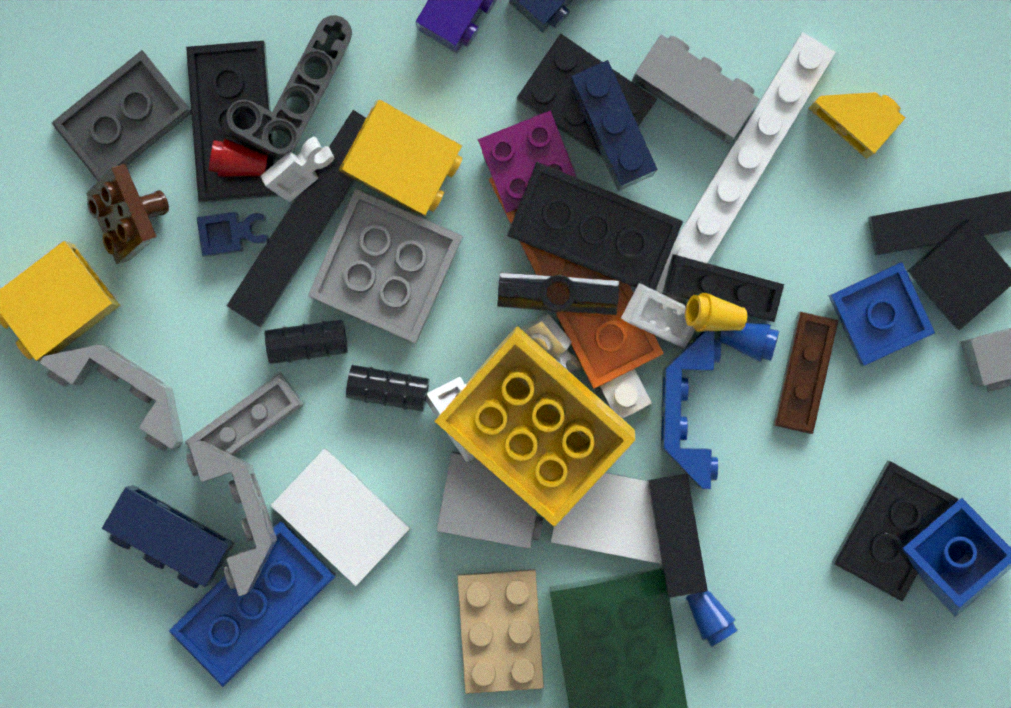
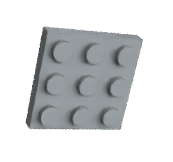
[308,189,463,343]

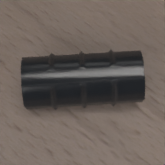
[264,319,348,364]
[346,365,430,412]

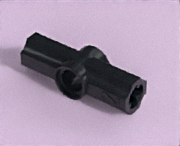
[497,272,619,316]

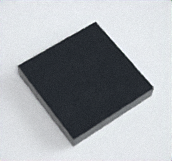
[907,219,1011,330]

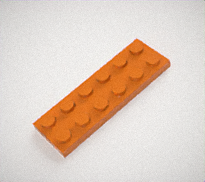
[489,177,664,389]

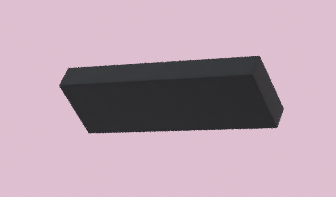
[663,254,785,322]
[647,474,708,598]

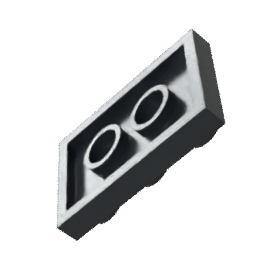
[517,34,657,159]

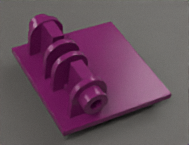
[478,110,577,213]

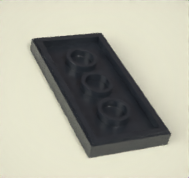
[186,40,278,203]
[507,162,683,290]

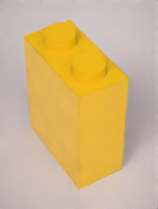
[338,99,463,215]
[0,241,120,361]

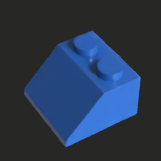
[903,498,1011,617]

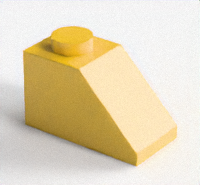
[808,92,905,159]

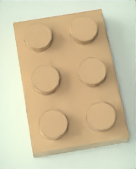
[457,569,544,694]

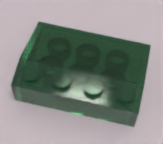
[549,568,688,708]

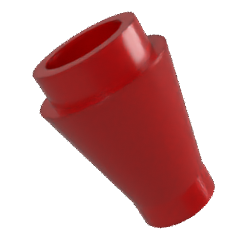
[208,138,268,177]

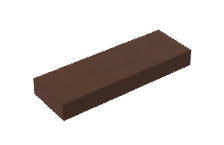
[773,312,839,434]

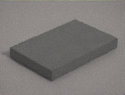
[51,50,191,181]

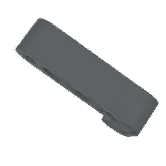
[225,15,352,160]

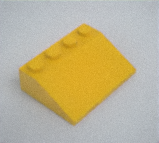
[434,326,636,527]

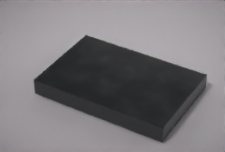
[832,460,959,602]

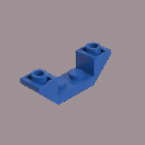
[661,331,721,489]

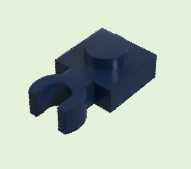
[197,212,269,257]

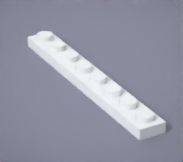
[655,32,836,304]

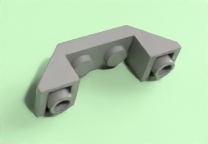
[39,345,183,451]
[186,441,277,596]

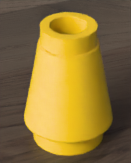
[685,293,747,332]

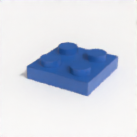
[828,262,935,366]

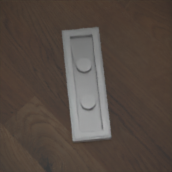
[185,373,304,456]

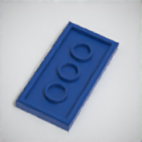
[169,520,336,687]

